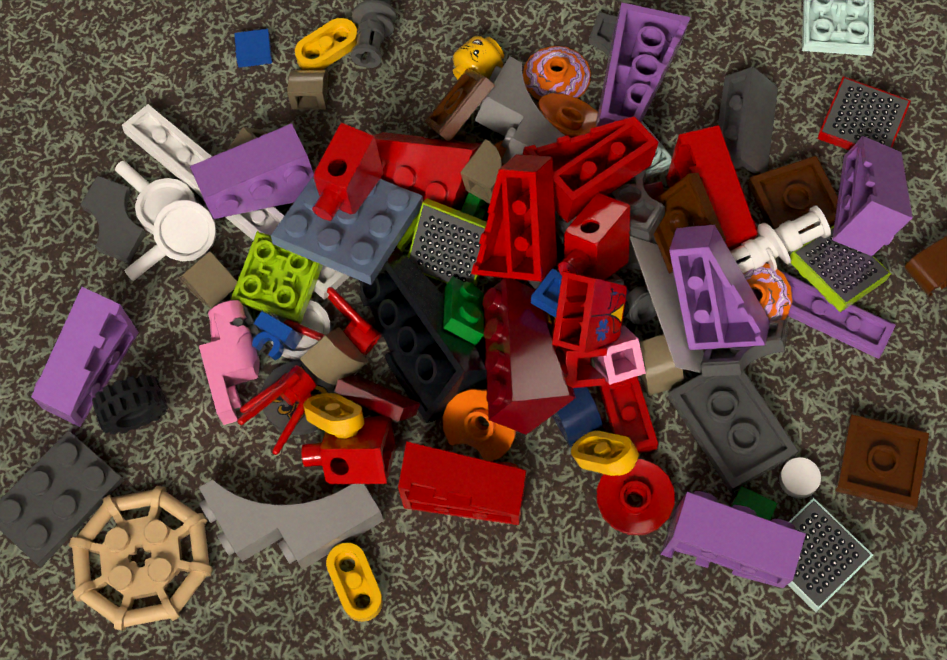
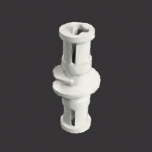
[730,205,831,273]

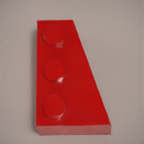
[523,116,659,223]
[666,125,757,250]
[373,132,482,211]
[471,154,557,282]
[398,441,526,525]

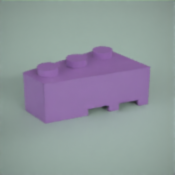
[190,123,314,219]
[832,136,913,256]
[669,225,770,350]
[31,287,139,427]
[661,491,806,588]

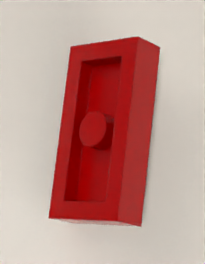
[599,376,659,454]

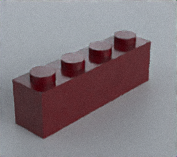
[483,278,576,435]

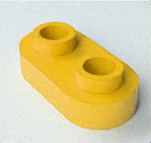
[295,18,358,70]
[303,393,365,439]
[571,431,639,476]
[326,543,383,622]

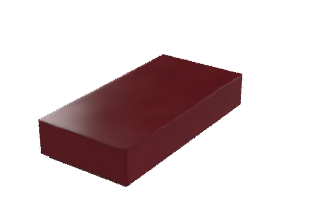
[334,375,420,422]

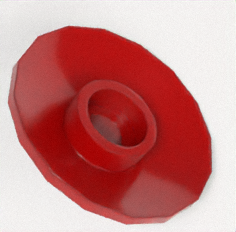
[597,459,675,535]

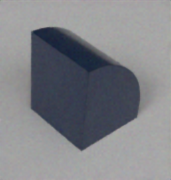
[552,387,603,447]

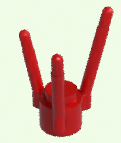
[284,287,381,356]
[237,365,317,455]

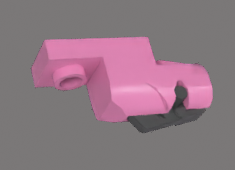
[199,300,266,425]

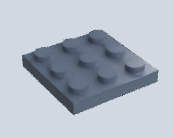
[271,175,423,285]

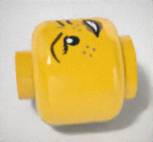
[453,36,504,80]

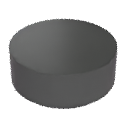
[625,286,656,325]

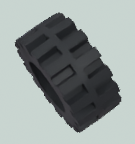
[92,375,168,434]

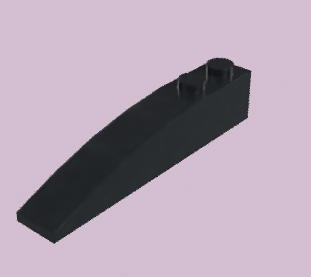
[359,246,487,423]

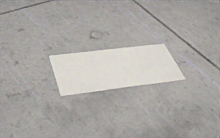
[629,236,704,373]

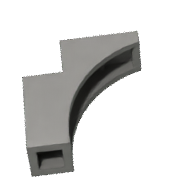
[475,56,565,164]
[199,479,384,570]

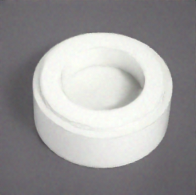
[779,457,821,499]

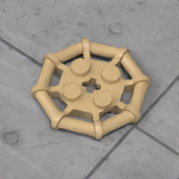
[69,486,213,631]

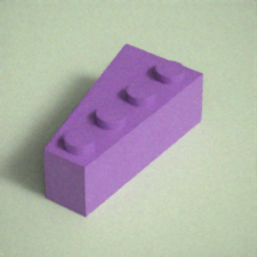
[596,3,691,127]

